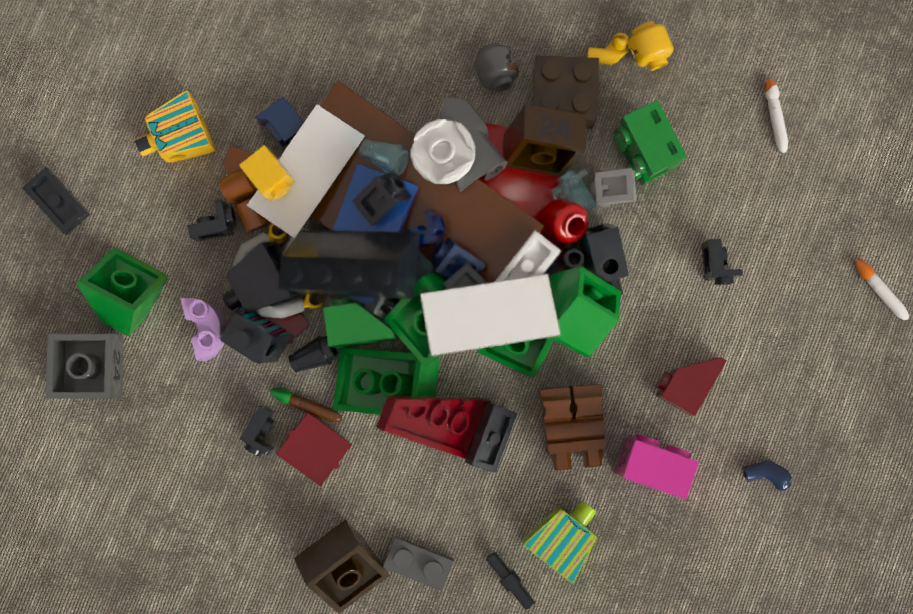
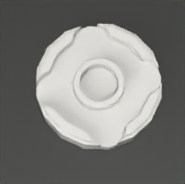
[410,119,476,184]

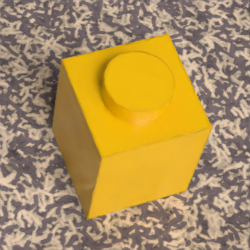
[239,145,296,201]

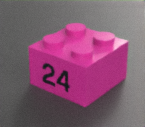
[614,434,699,500]

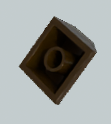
[294,519,390,614]

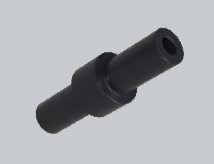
[486,551,535,610]

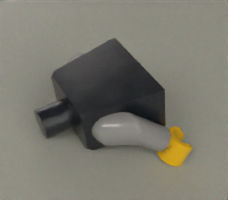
[223,223,323,318]

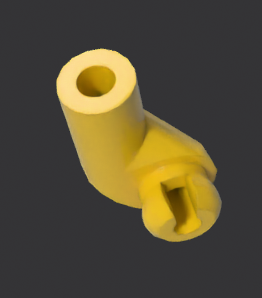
[587,33,629,65]

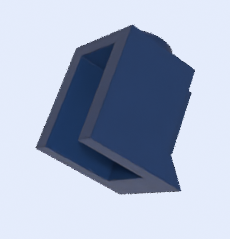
[255,97,304,147]

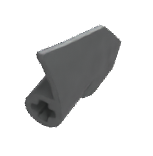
[439,97,508,192]

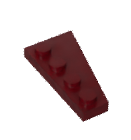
[375,396,492,459]

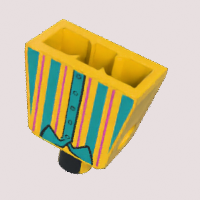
[135,91,217,163]

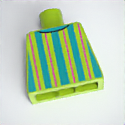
[522,500,597,584]

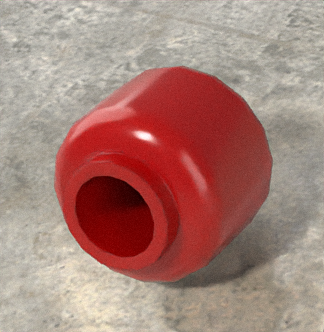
[541,198,589,244]

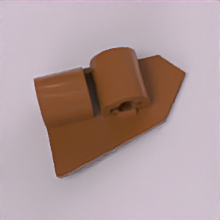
[220,146,272,233]

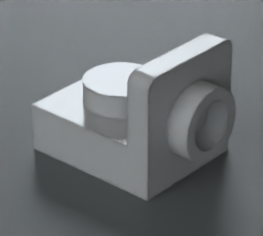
[591,168,637,208]

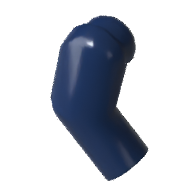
[742,460,792,491]

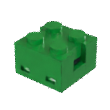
[613,100,687,186]

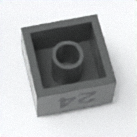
[46,334,124,399]

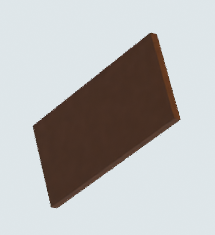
[311,80,545,285]

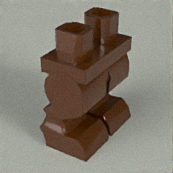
[538,383,607,471]

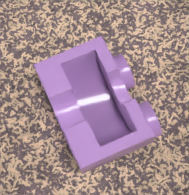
[181,298,228,361]

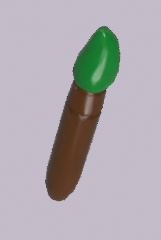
[270,388,342,422]

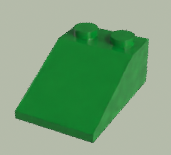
[332,348,440,416]

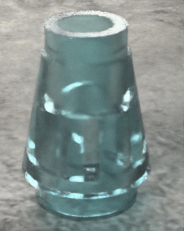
[359,139,409,175]

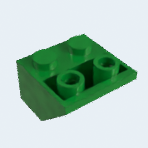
[550,266,621,357]

